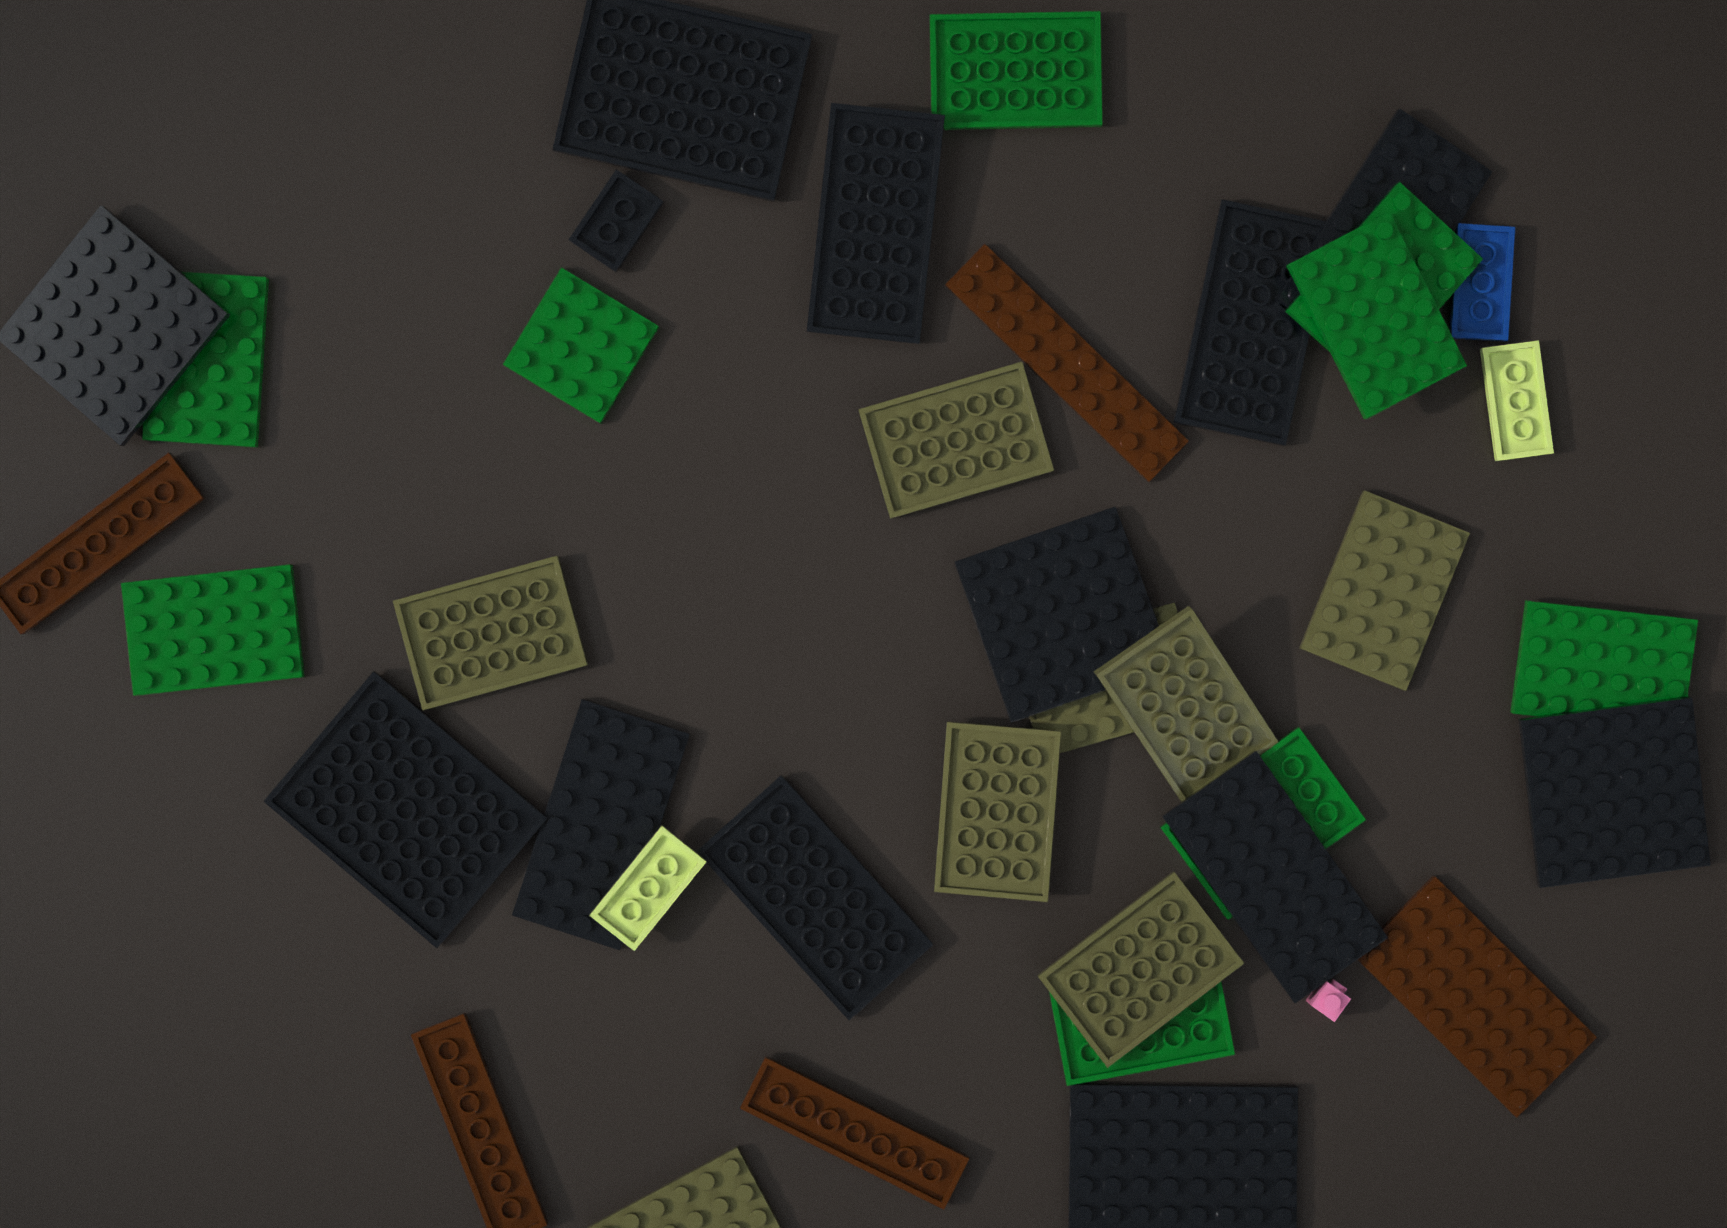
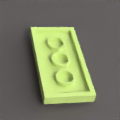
[1480,340,1554,461]
[590,825,707,951]

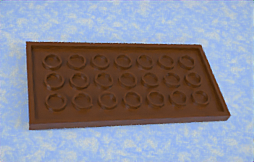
[1358,876,1597,1118]

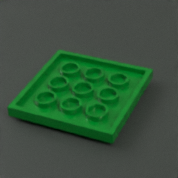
[503,268,659,424]

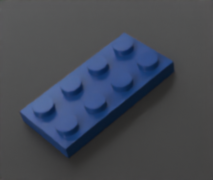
[1449,223,1515,342]

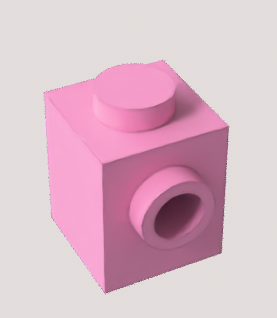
[1306,979,1351,1022]

